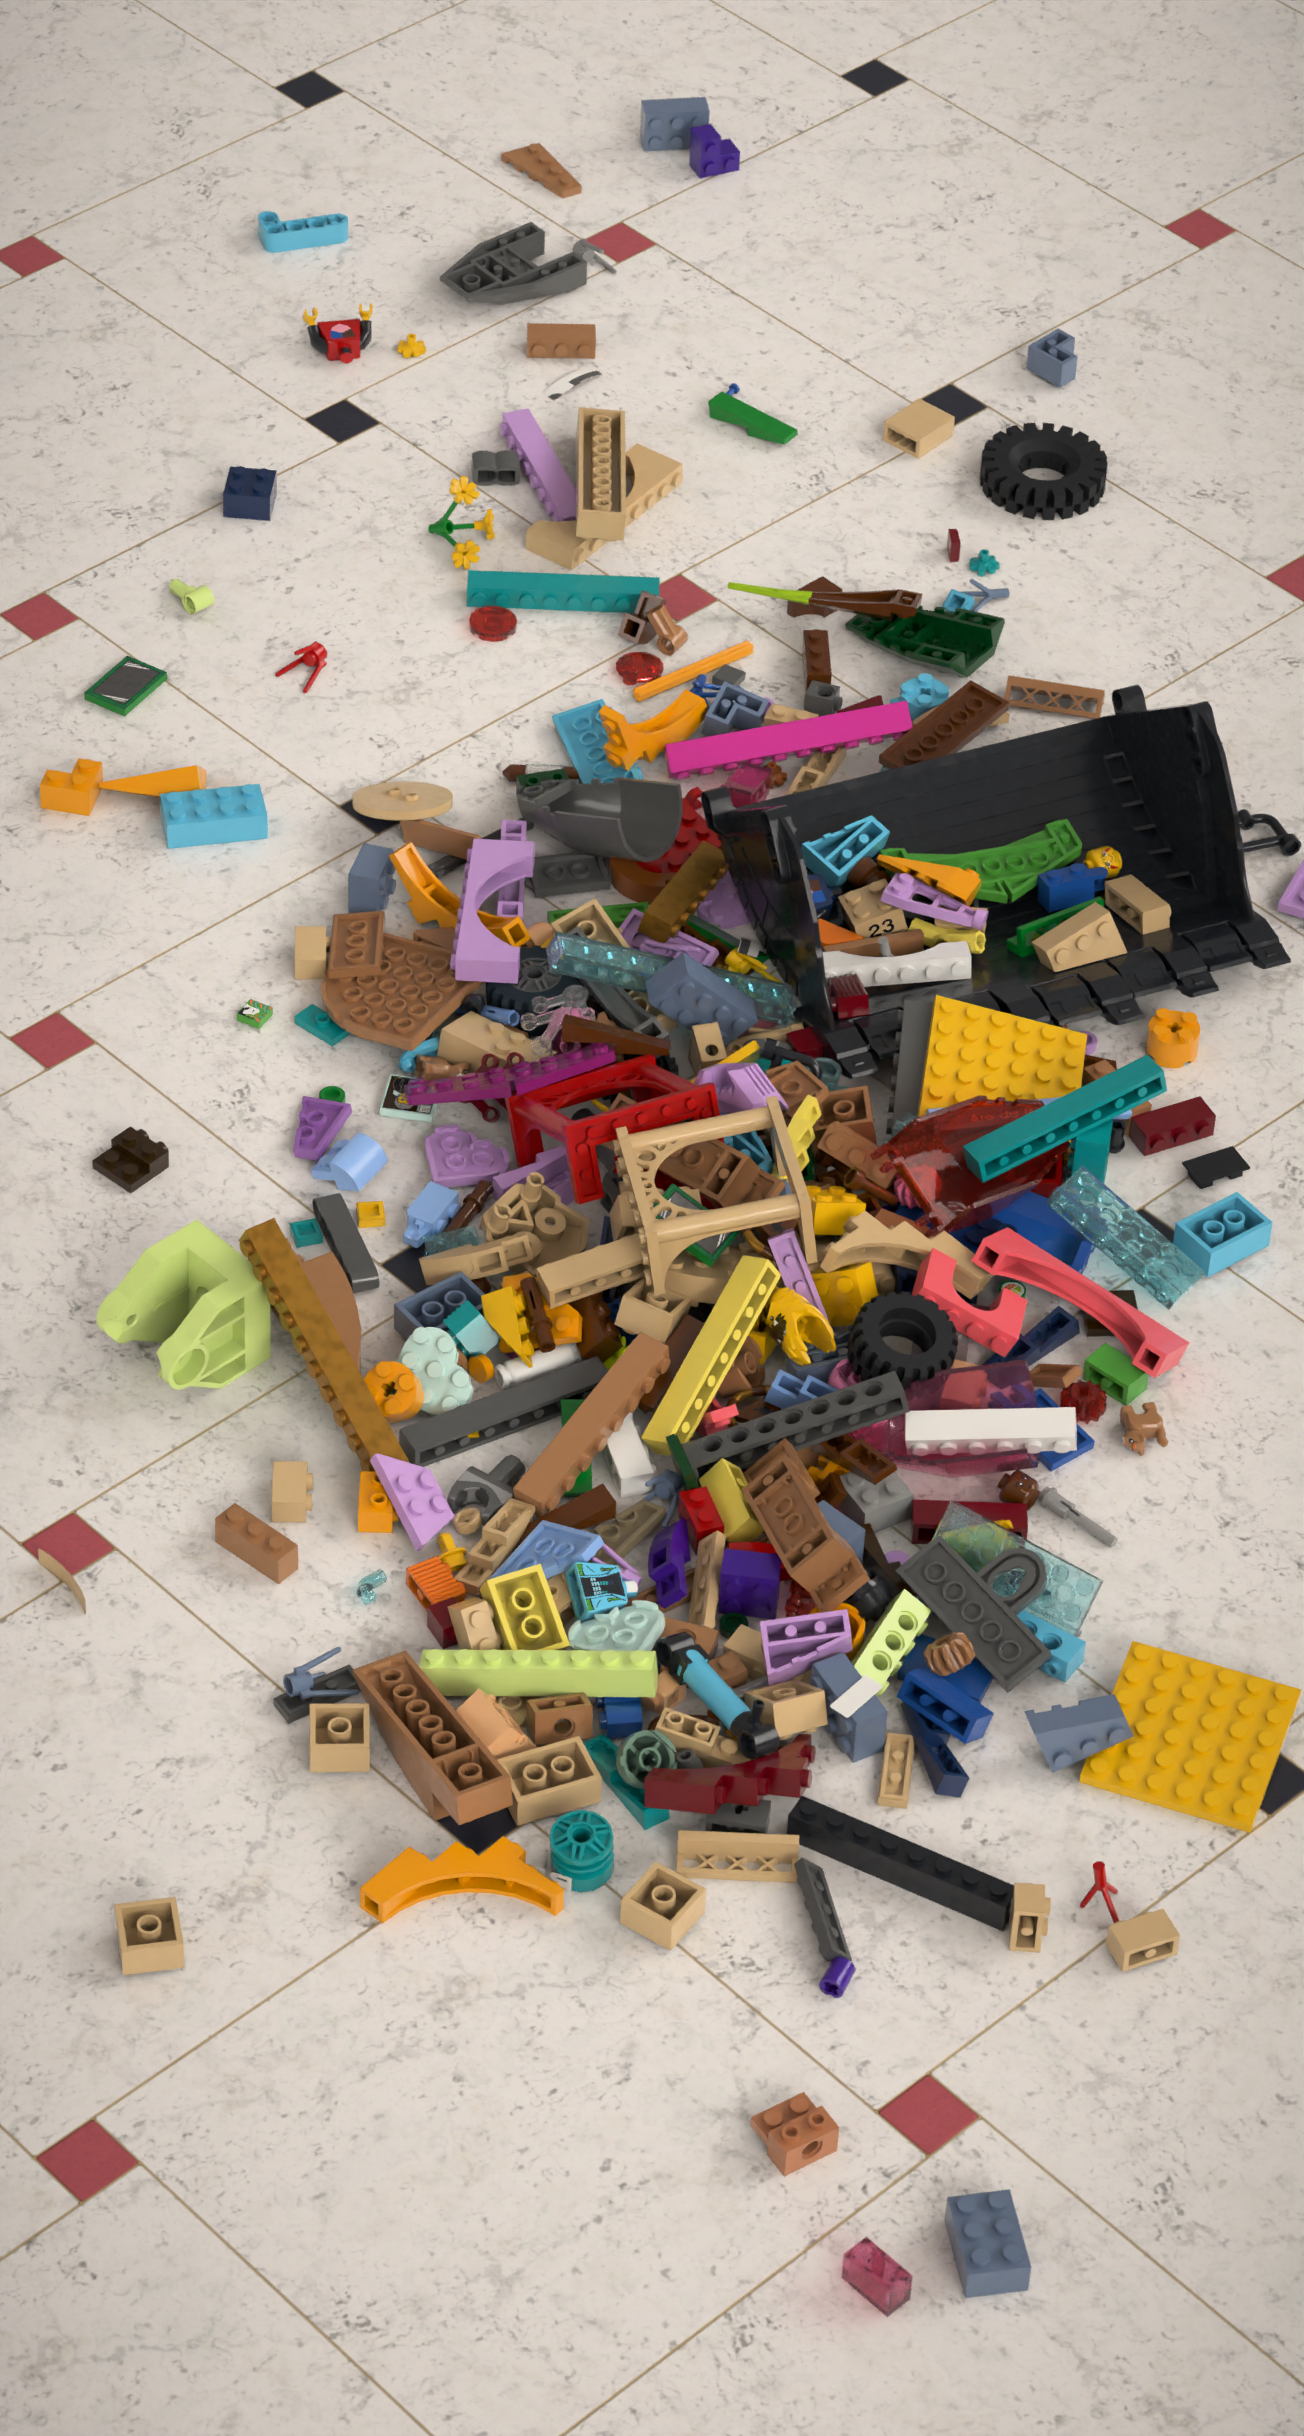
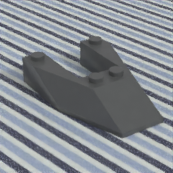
[440,222,587,304]

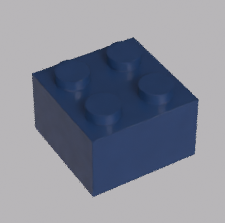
[223,466,277,521]

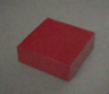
[947,529,961,562]

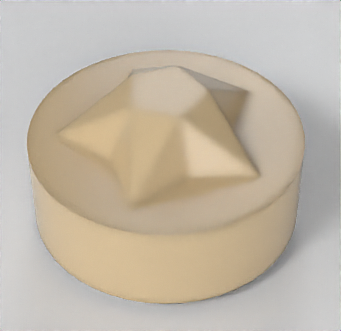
[453,1508,483,1535]

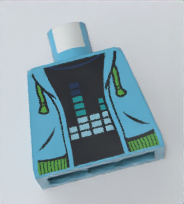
[565,1562,638,1624]

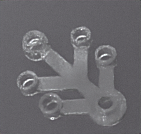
[520,985,596,1060]

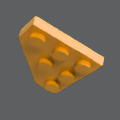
[499,1273,583,1353]

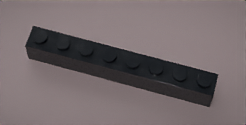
[787,1796,1014,1931]

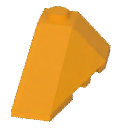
[99,765,207,798]
[877,854,982,907]

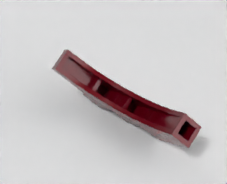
[644,1733,816,1815]

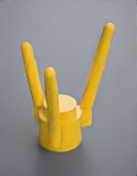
[725,948,787,999]

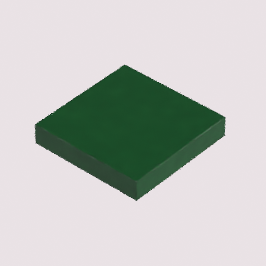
[666,1434,699,1491]

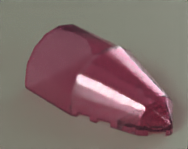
[847,1359,1040,1478]

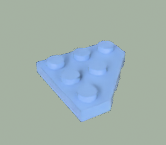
[489,1520,604,1579]

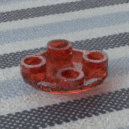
[616,652,664,685]

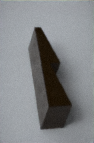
[860,1523,917,1599]

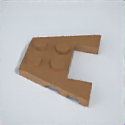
[764,1061,829,1139]

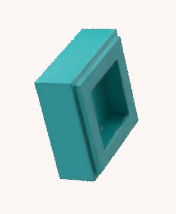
[289,1218,323,1248]

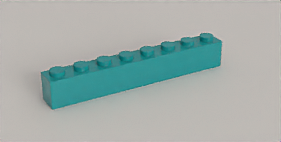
[467,570,659,613]
[963,1055,1167,1183]

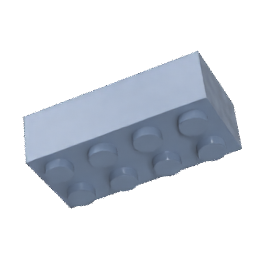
[645,952,758,1047]

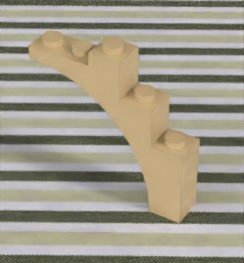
[820,1211,992,1299]

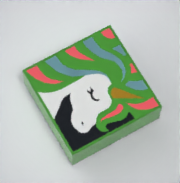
[237,999,273,1029]

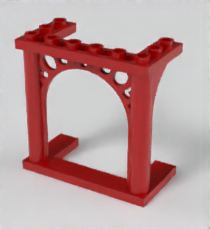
[505,1054,725,1205]

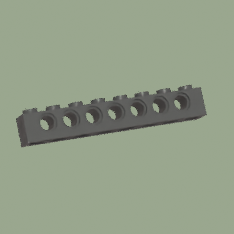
[681,1371,910,1485]

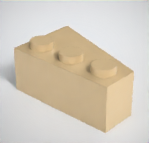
[1032,902,1127,972]

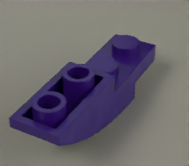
[648,1518,691,1609]

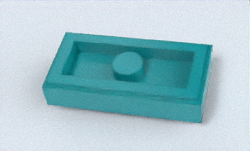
[294,1004,350,1047]

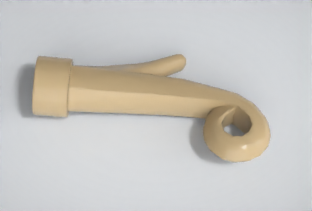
[725,1022,804,1053]

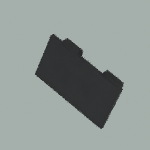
[1182,1146,1250,1189]

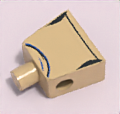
[688,1022,727,1077]

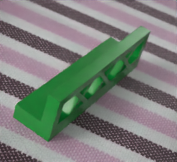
[1007,897,1104,958]

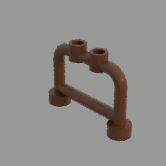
[815,1148,899,1207]

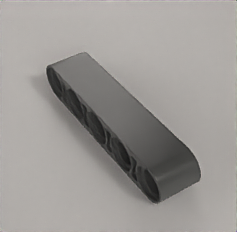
[312,1193,379,1294]

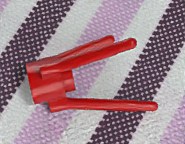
[275,641,327,693]

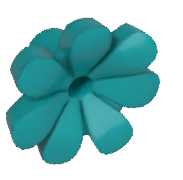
[969,549,1000,577]

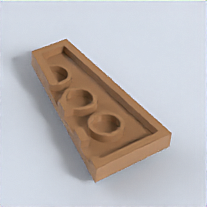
[501,143,582,198]

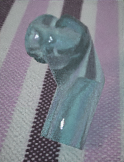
[356,1569,387,1605]

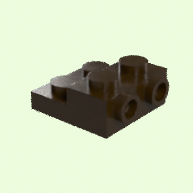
[92,1126,169,1193]

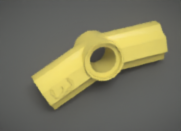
[908,918,986,954]

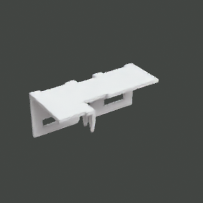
[526,1857,572,1893]

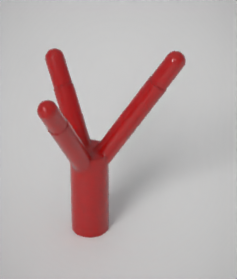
[1080,1861,1119,1923]

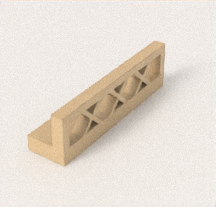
[676,1830,799,1883]

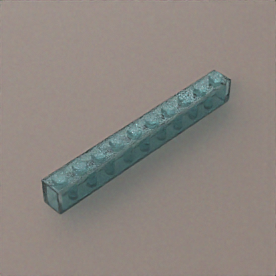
[546,931,797,1025]

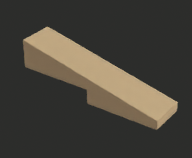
[786,746,847,795]

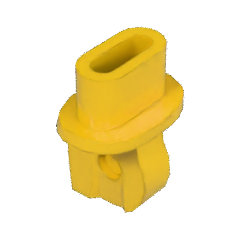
[436,1532,468,1572]

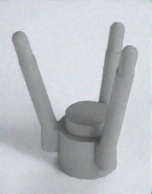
[573,238,617,274]

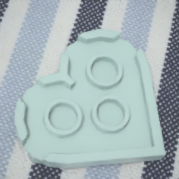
[390,1327,474,1416]
[568,1600,666,1651]

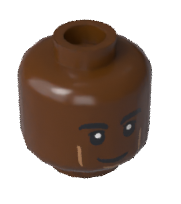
[997,1470,1041,1511]

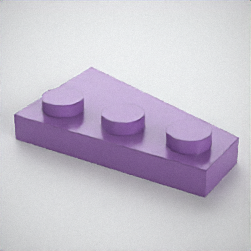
[293,1096,352,1161]

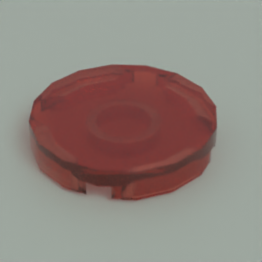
[469,606,517,642]

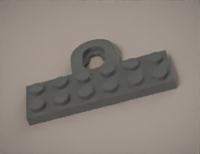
[895,1534,1052,1693]

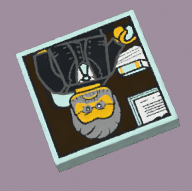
[380,1074,437,1123]

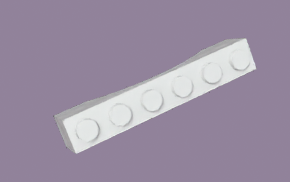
[823,941,971,987]

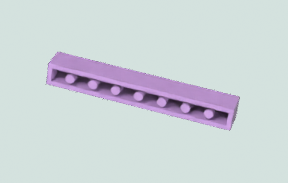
[499,408,576,522]

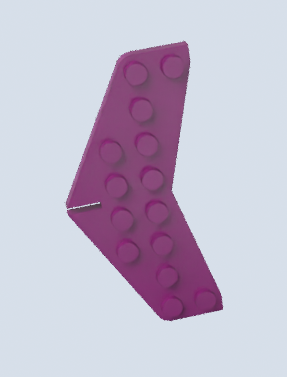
[404,1043,616,1106]

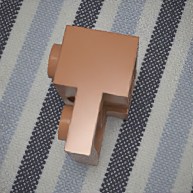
[750,2092,839,2177]

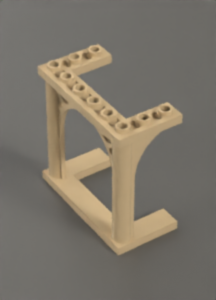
[612,1095,818,1296]

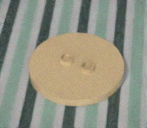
[352,782,453,821]

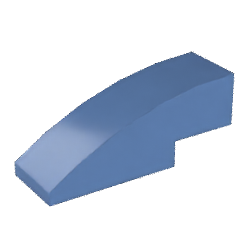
[764,1369,838,1409]

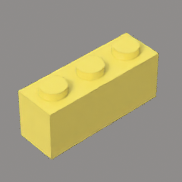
[699,1458,764,1543]

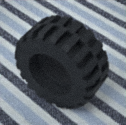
[847,1291,958,1399]

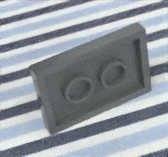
[529,852,610,898]

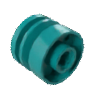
[549,1810,614,1892]

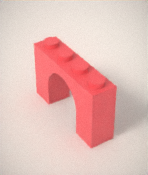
[912,1248,1028,1357]

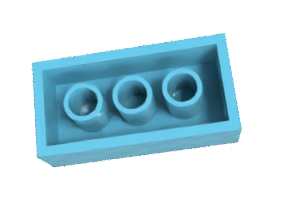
[160,784,268,849]

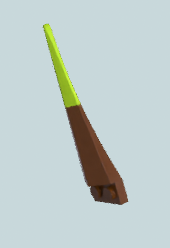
[728,582,923,621]

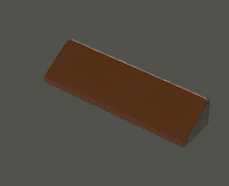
[637,1315,705,1414]

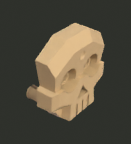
[479,1172,590,1279]

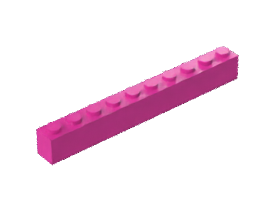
[663,701,913,780]

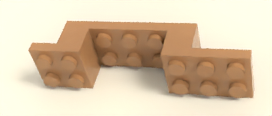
[599,1093,786,1229]
[742,1438,870,1613]

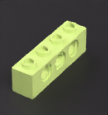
[851,1589,931,1696]

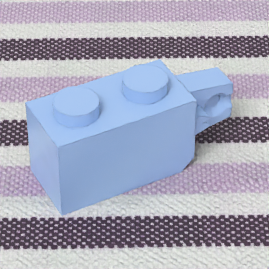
[403,1181,461,1248]

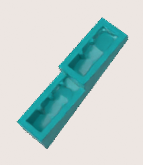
[583,1734,670,1830]

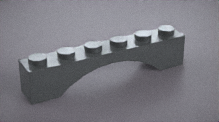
[557,926,671,1060]

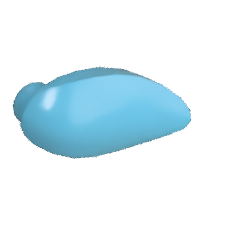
[398,1036,440,1073]

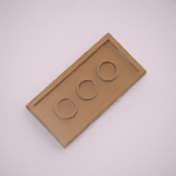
[328,911,386,979]

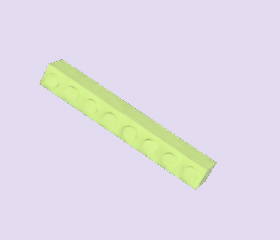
[419,1649,659,1697]

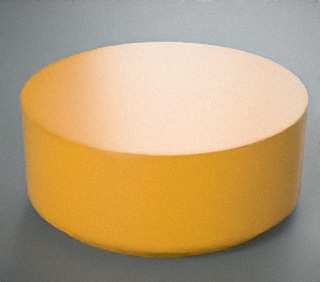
[468,1354,494,1383]

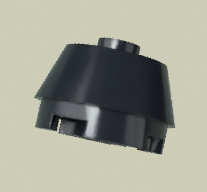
[843,1569,893,1624]

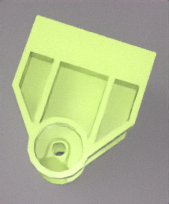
[96,1220,271,1389]

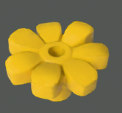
[397,334,426,358]

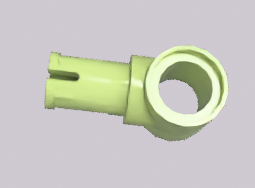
[169,579,214,615]

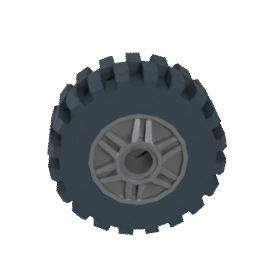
[485,946,586,1039]

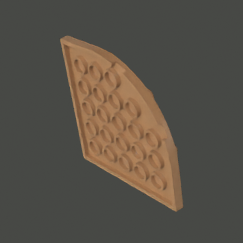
[321,933,484,1051]

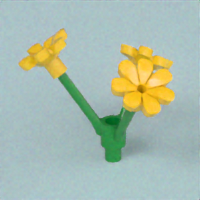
[428,476,495,570]

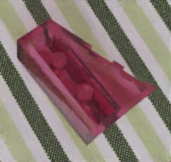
[721,762,773,807]

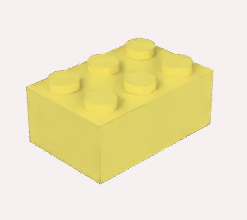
[480,1564,570,1650]

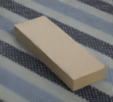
[877,1732,915,1809]

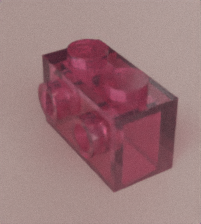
[841,2237,913,2317]

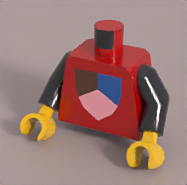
[303,303,373,364]

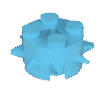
[890,673,949,722]

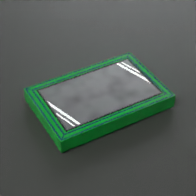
[84,656,167,716]
[653,1183,739,1267]

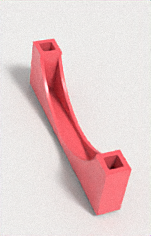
[971,1227,1190,1378]

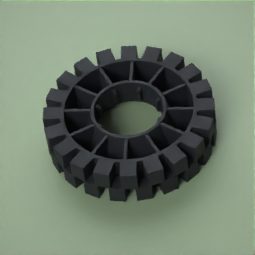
[980,423,1108,520]

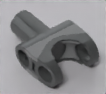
[447,1455,526,1526]

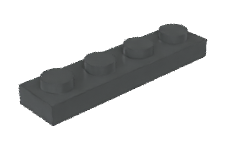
[794,1857,852,1961]

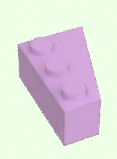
[760,1609,853,1685]

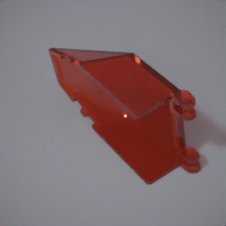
[870,1095,1070,1238]

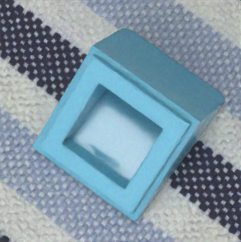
[942,589,975,612]

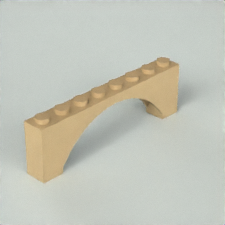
[526,443,683,570]

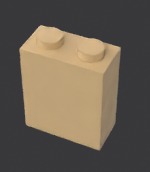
[883,399,955,459]

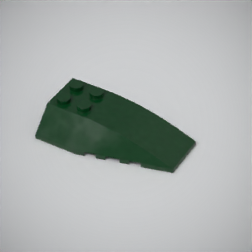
[845,605,1005,678]

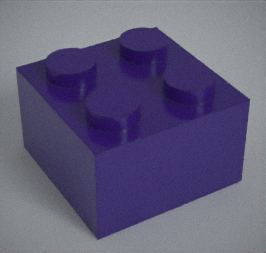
[718,1549,782,1619]

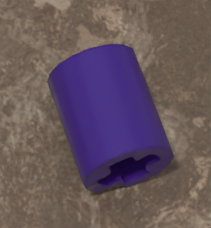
[819,1956,856,1998]

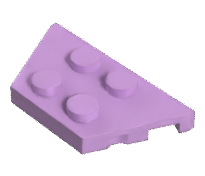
[370,1453,455,1551]

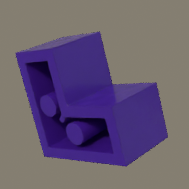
[689,124,740,178]

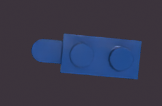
[1037,863,1108,913]

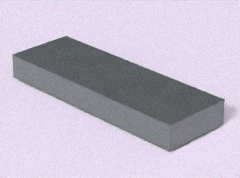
[273,1664,361,1724]

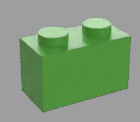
[1083,1343,1148,1406]

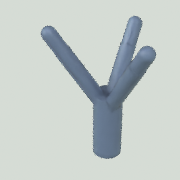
[962,579,1009,612]

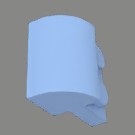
[311,1133,388,1192]

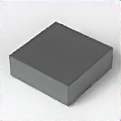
[712,664,746,686]

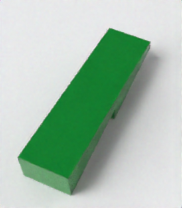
[708,391,798,445]

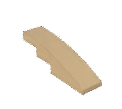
[454,1498,536,1596]

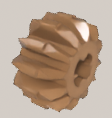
[923,1632,975,1676]

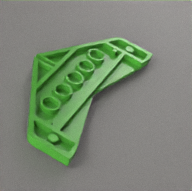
[879,819,1082,904]

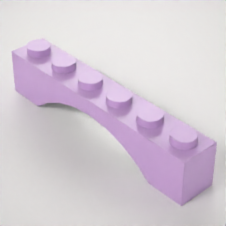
[497,820,527,922]

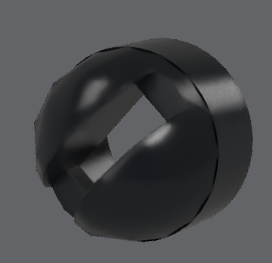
[462,994,485,1015]

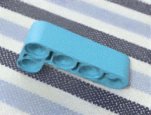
[258,211,348,253]

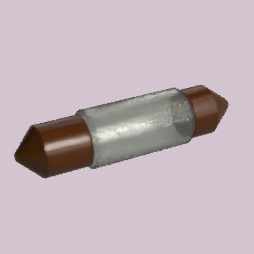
[502,764,579,782]

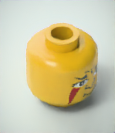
[1083,846,1122,880]

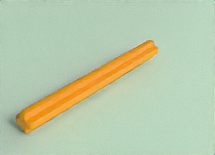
[633,641,754,702]

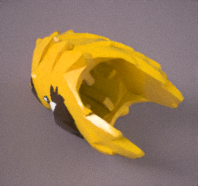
[762,1285,836,1366]

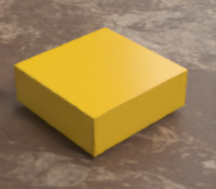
[356,1201,386,1228]

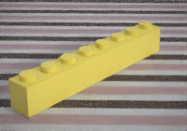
[641,1255,781,1457]

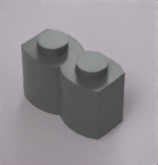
[471,451,520,486]

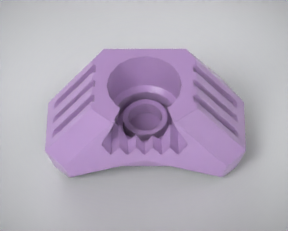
[694,1063,789,1115]

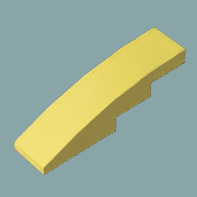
[772,1095,822,1183]

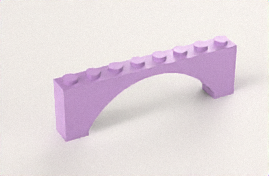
[451,839,535,984]

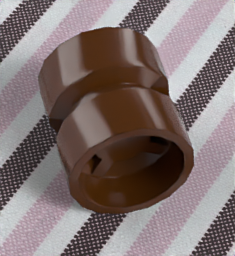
[847,856,892,889]

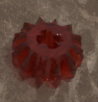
[1060,1379,1107,1425]

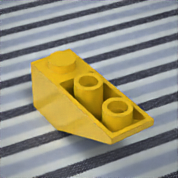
[481,1285,534,1368]

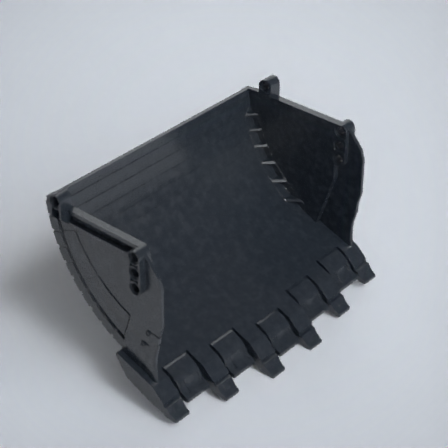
[701,684,1291,1079]

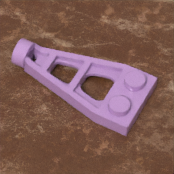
[880,872,989,930]

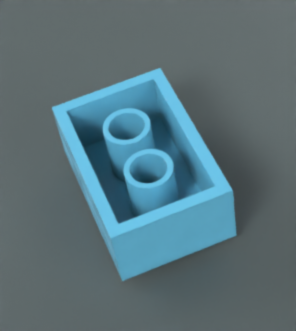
[1172,1192,1273,1277]

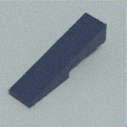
[981,1306,1080,1385]
[900,1701,969,1798]

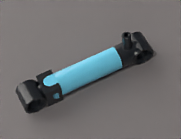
[655,1632,780,1759]

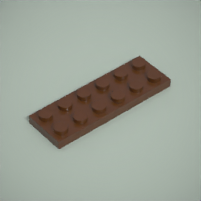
[879,680,1010,769]

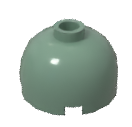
[616,1730,677,1790]

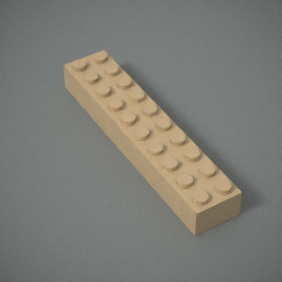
[576,407,626,542]

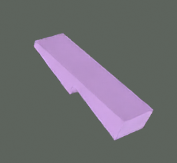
[492,1145,569,1201]

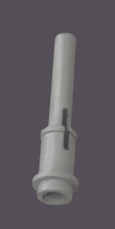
[1038,1486,1118,1548]

